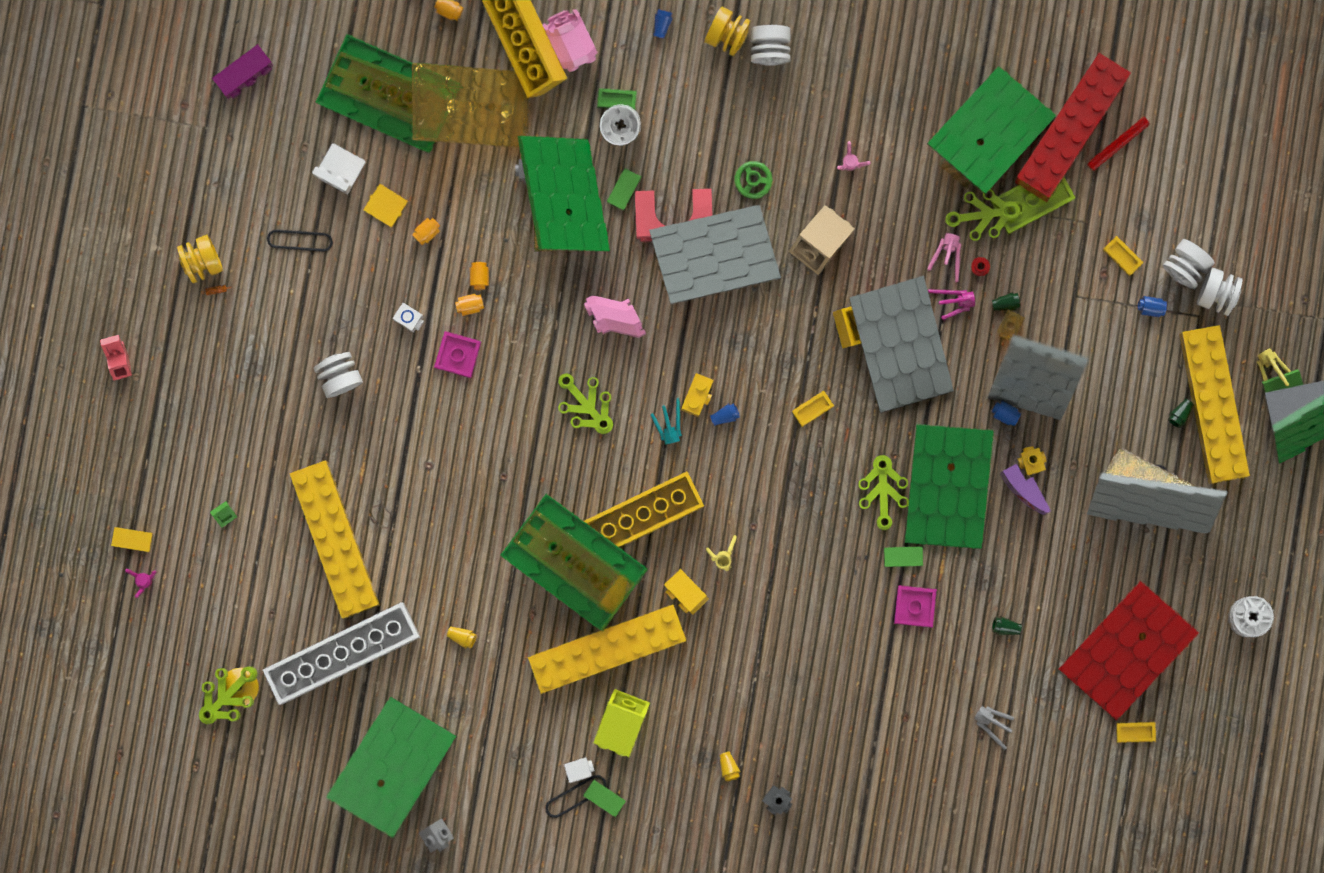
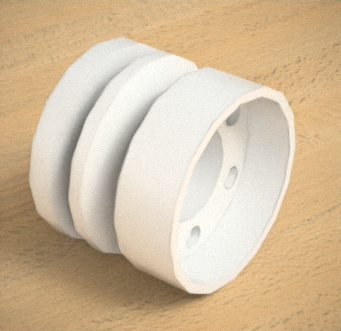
[751,25,790,65]
[600,104,641,146]
[1163,239,1215,289]
[1197,267,1243,316]
[314,352,363,398]
[1228,596,1273,637]

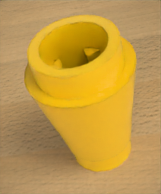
[447,626,477,649]
[719,752,740,782]

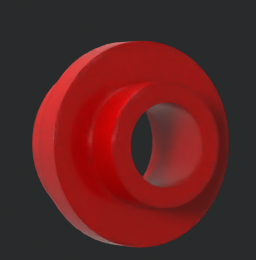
[971,257,990,276]

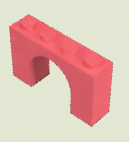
[635,189,712,242]

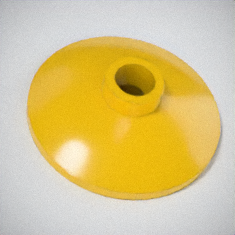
[226,668,259,706]

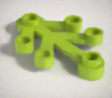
[945,189,1020,241]
[558,373,613,434]
[858,455,909,530]
[199,667,258,724]

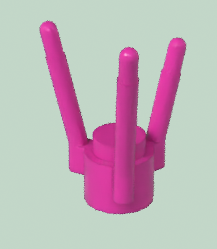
[928,289,975,320]
[125,569,156,598]

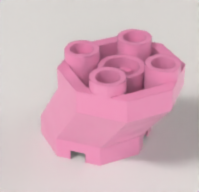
[543,10,597,72]
[584,295,646,338]

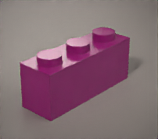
[212,44,274,99]

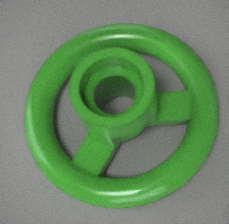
[734,161,773,199]

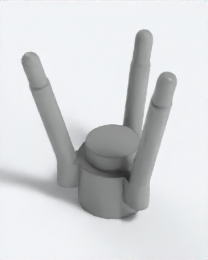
[974,706,1014,750]

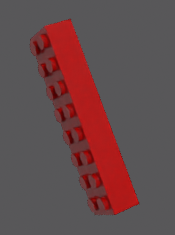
[1015,53,1131,202]

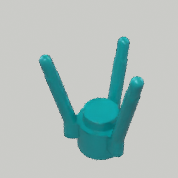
[651,397,682,445]

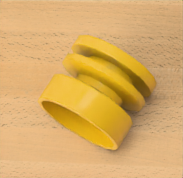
[704,7,751,57]
[177,234,223,284]

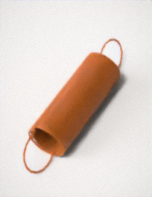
[201,285,232,296]

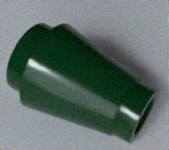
[992,292,1021,311]
[1168,399,1194,428]
[992,616,1022,635]

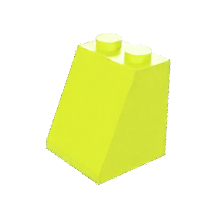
[593,689,650,757]

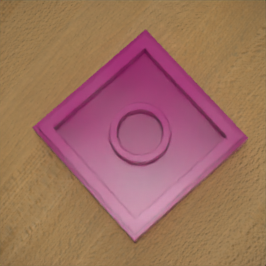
[434,331,482,378]
[894,585,937,628]

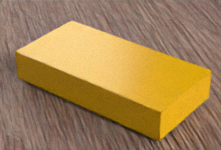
[1103,236,1144,277]
[792,390,834,427]
[111,527,153,552]
[1116,722,1156,742]

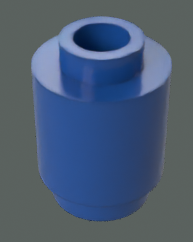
[1137,296,1167,317]
[991,401,1021,426]

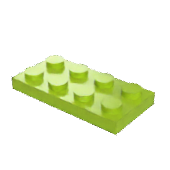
[990,177,1076,235]

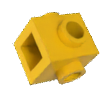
[1017,446,1047,476]

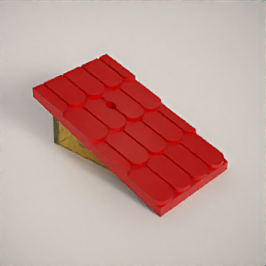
[1058,581,1199,721]

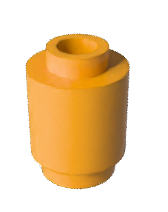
[434,0,464,21]
[412,218,440,245]
[470,262,489,290]
[455,293,484,316]

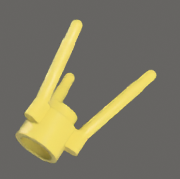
[1257,348,1291,387]
[706,535,737,571]

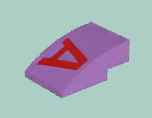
[1000,464,1051,515]

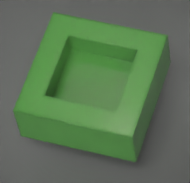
[210,501,237,528]

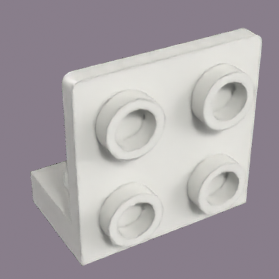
[312,144,365,194]

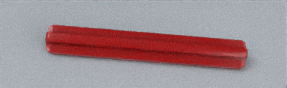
[1087,117,1150,171]

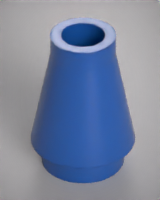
[654,9,673,39]
[710,403,740,426]

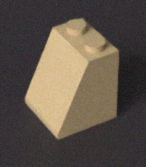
[789,205,855,275]

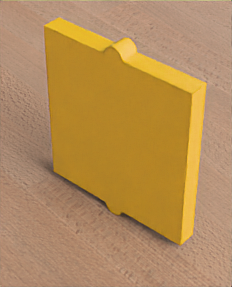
[363,184,408,228]

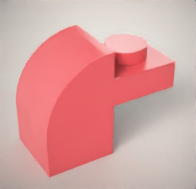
[100,335,132,380]

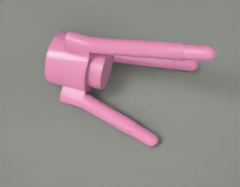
[837,141,871,171]
[927,233,961,282]

